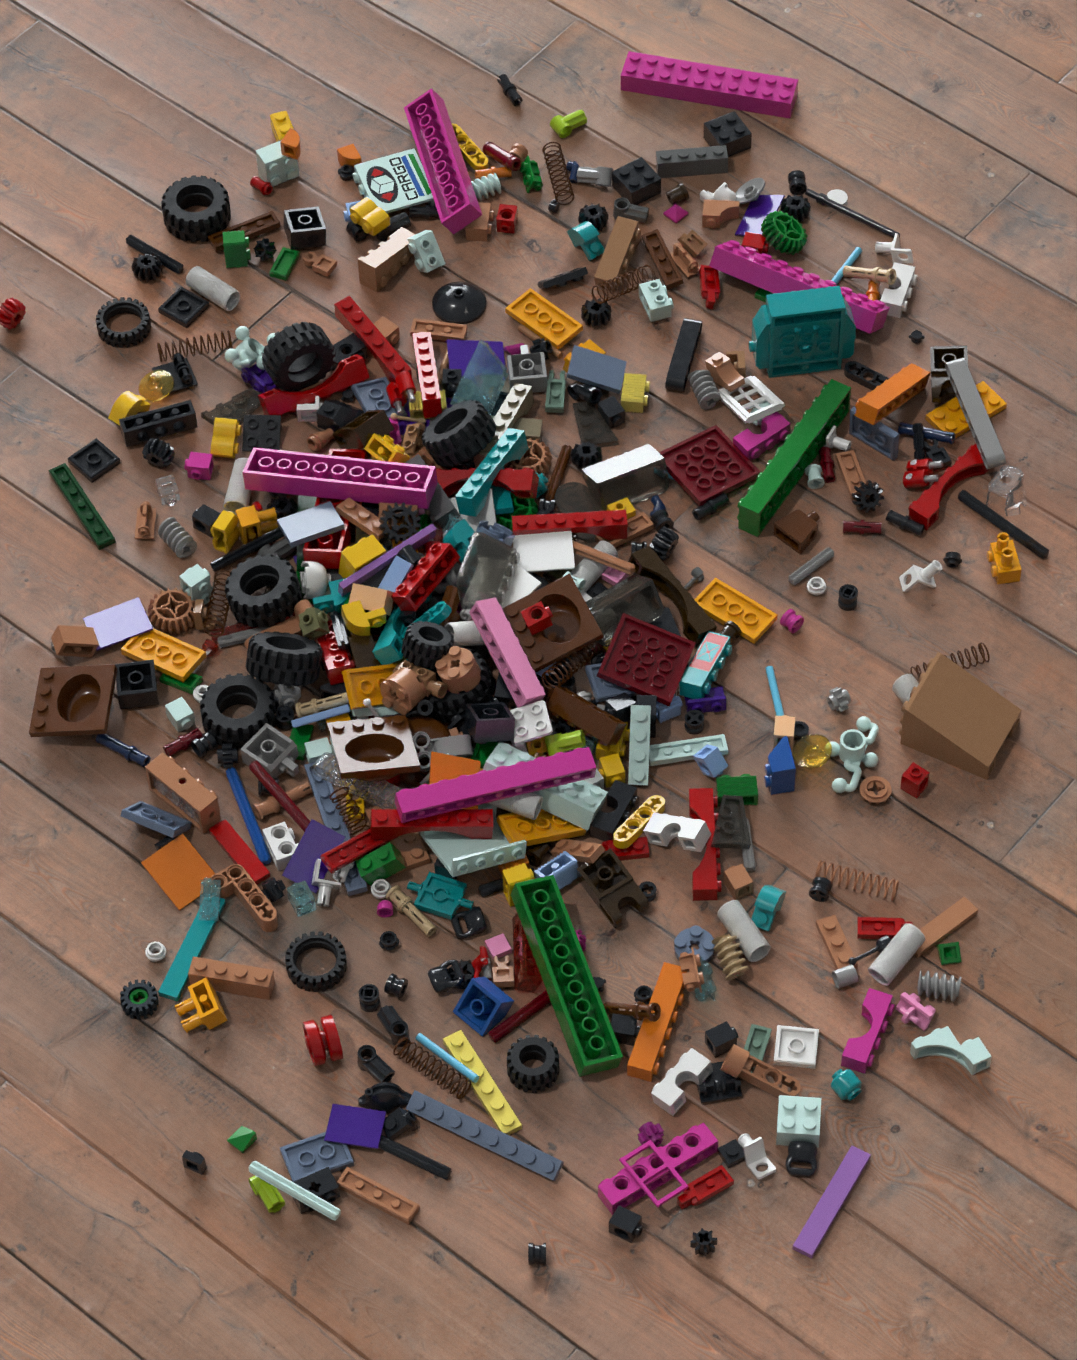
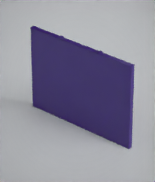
[324,1104,386,1149]

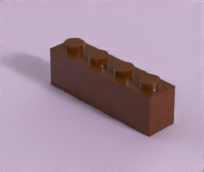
[547,686,627,747]

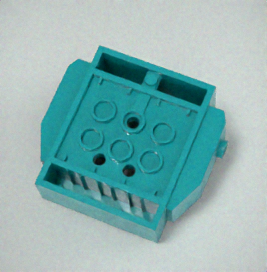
[749,286,856,378]

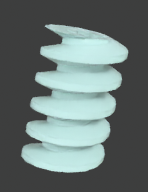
[471,173,501,201]

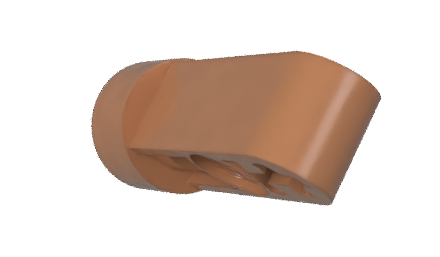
[720,1044,801,1098]

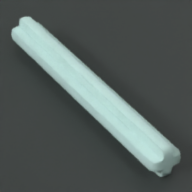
[249,1161,341,1220]

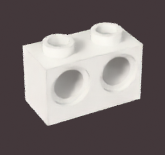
[262,822,299,871]

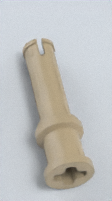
[843,266,896,285]
[295,692,349,718]
[385,885,437,937]

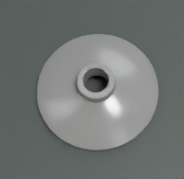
[736,178,765,204]

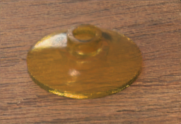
[138,370,174,402]
[793,734,832,769]

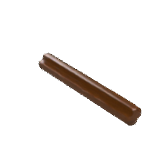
[544,445,572,501]

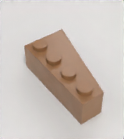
[594,216,641,291]
[358,227,416,292]

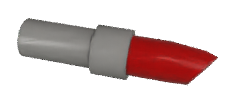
[480,946,493,981]

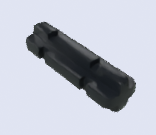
[912,423,925,460]

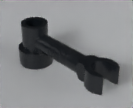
[383,700,433,719]

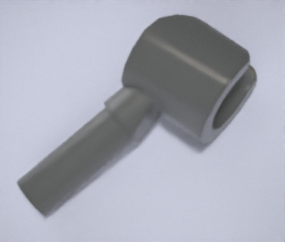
[684,567,704,590]

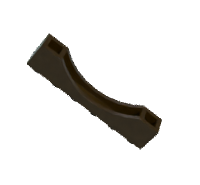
[628,546,717,646]

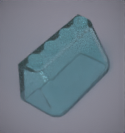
[450,339,508,414]

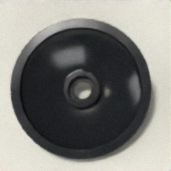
[432,281,487,324]

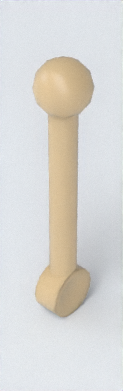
[390,413,426,425]

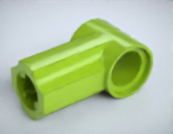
[550,109,587,138]
[544,729,586,756]
[248,1175,285,1213]

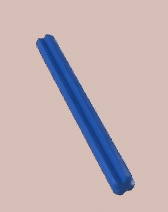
[226,767,271,865]

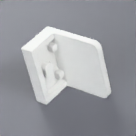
[510,700,553,753]

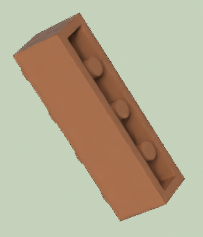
[188,956,275,1000]

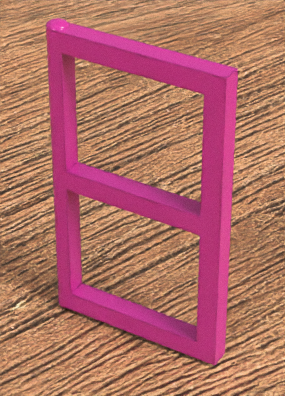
[619,1140,688,1208]

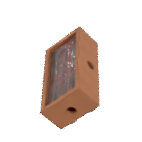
[145,752,221,834]

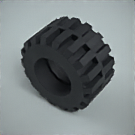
[401,621,455,669]
[507,1035,559,1093]

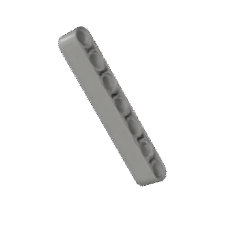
[945,358,1006,470]

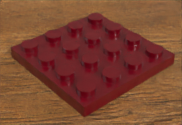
[655,425,760,506]
[596,613,696,706]

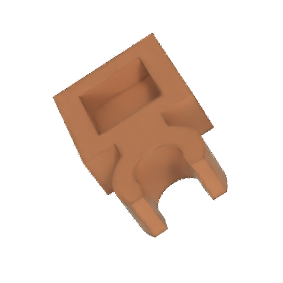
[303,251,337,277]
[492,956,514,987]

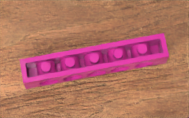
[598,1122,718,1215]

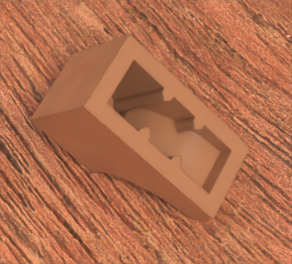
[702,199,740,228]
[705,352,745,392]

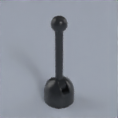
[848,935,891,965]

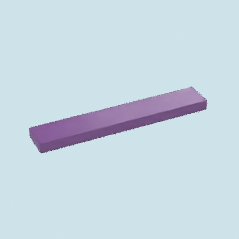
[338,524,436,597]
[792,1146,871,1259]

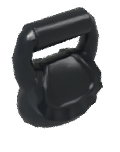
[451,906,488,939]
[428,959,465,993]
[785,1141,817,1177]

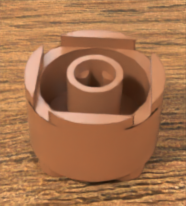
[435,646,481,694]
[380,667,426,715]

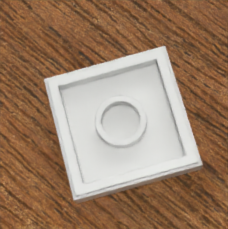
[773,1025,819,1069]

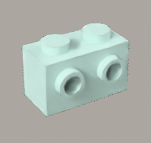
[407,230,446,273]
[639,279,674,322]
[179,564,212,605]

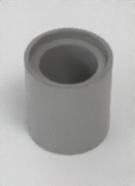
[832,964,858,989]

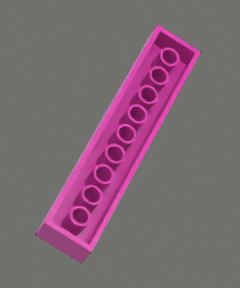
[621,51,798,119]
[404,88,482,234]
[709,240,890,334]
[242,447,438,509]

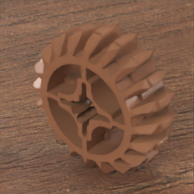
[504,437,552,475]
[147,587,195,635]

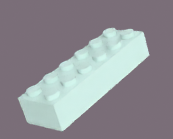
[483,741,608,831]

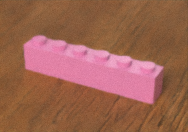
[469,597,546,707]

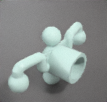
[225,326,275,371]
[825,716,879,793]

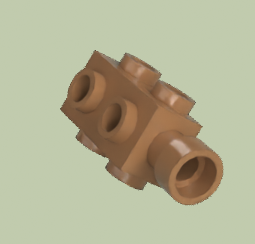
[402,423,426,461]
[393,660,448,699]

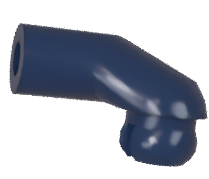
[566,161,579,183]
[650,495,666,516]

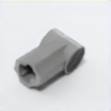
[576,166,613,187]

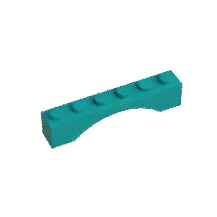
[455,428,529,517]
[372,589,435,665]

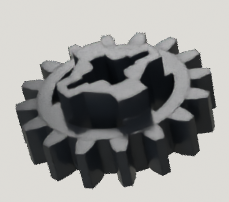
[379,502,421,544]

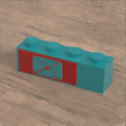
[679,631,732,699]

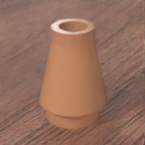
[307,428,334,451]

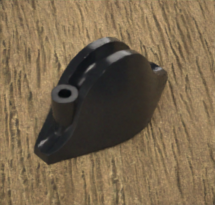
[358,1082,412,1114]

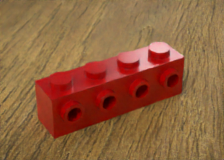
[391,543,461,611]
[314,620,355,685]

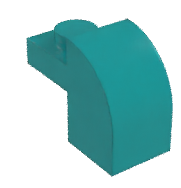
[566,221,605,260]
[443,519,479,566]
[312,578,351,614]
[751,885,787,931]

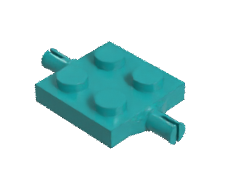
[407,872,474,920]

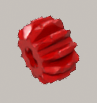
[0,297,26,330]

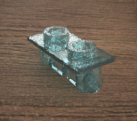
[199,878,221,921]
[694,956,716,1001]

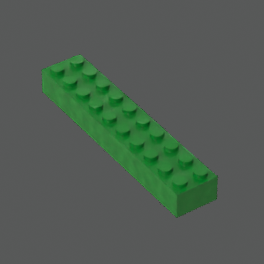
[737,379,851,537]
[511,875,623,1077]

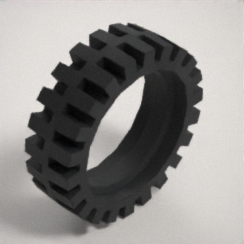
[96,297,151,348]
[285,931,347,992]

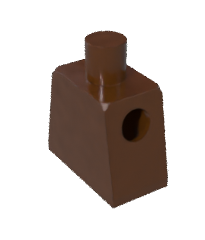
[774,510,820,555]

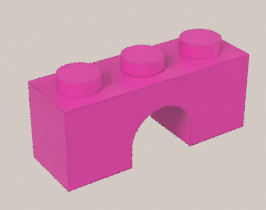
[733,412,790,461]

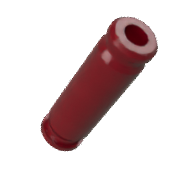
[482,141,521,171]

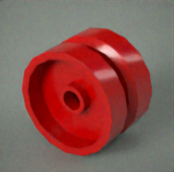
[303,1015,343,1067]

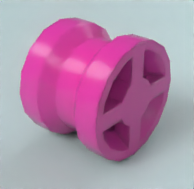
[780,609,804,633]

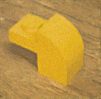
[108,391,151,425]
[341,600,386,636]

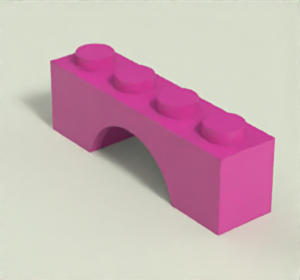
[841,988,895,1074]

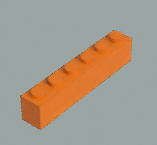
[854,363,931,426]
[627,962,688,1082]

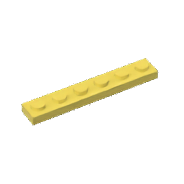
[443,1030,522,1135]

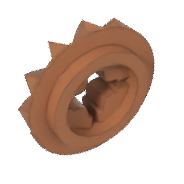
[860,776,892,805]

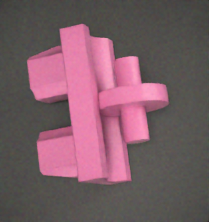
[895,992,936,1031]

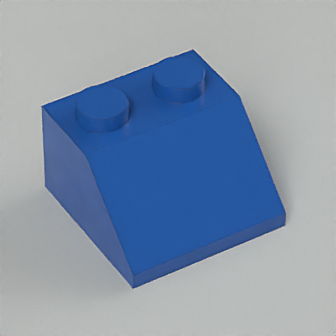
[764,736,796,795]
[453,976,514,1036]

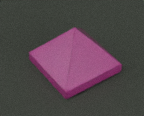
[663,203,688,223]
[504,343,524,355]

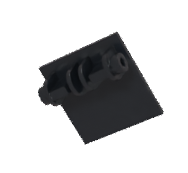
[152,353,198,395]
[242,415,282,451]
[697,1061,742,1104]

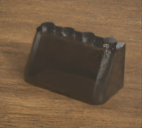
[581,444,669,511]
[457,532,520,609]
[586,574,664,647]

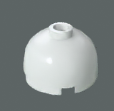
[300,561,331,599]

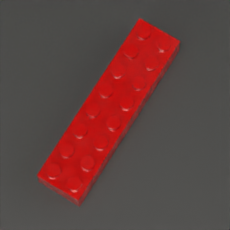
[303,449,368,569]

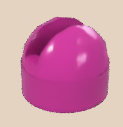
[377,900,393,918]

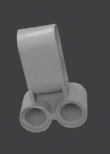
[413,731,473,772]

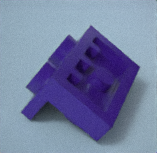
[241,364,279,394]
[684,687,726,713]

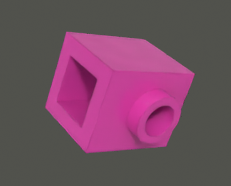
[184,452,214,480]

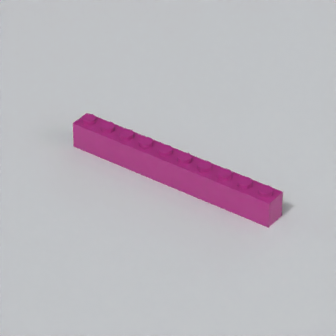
[395,747,596,823]

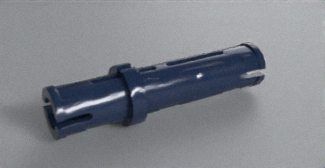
[898,422,955,444]
[96,734,151,768]

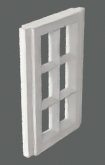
[718,376,785,424]

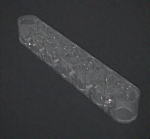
[312,752,402,809]

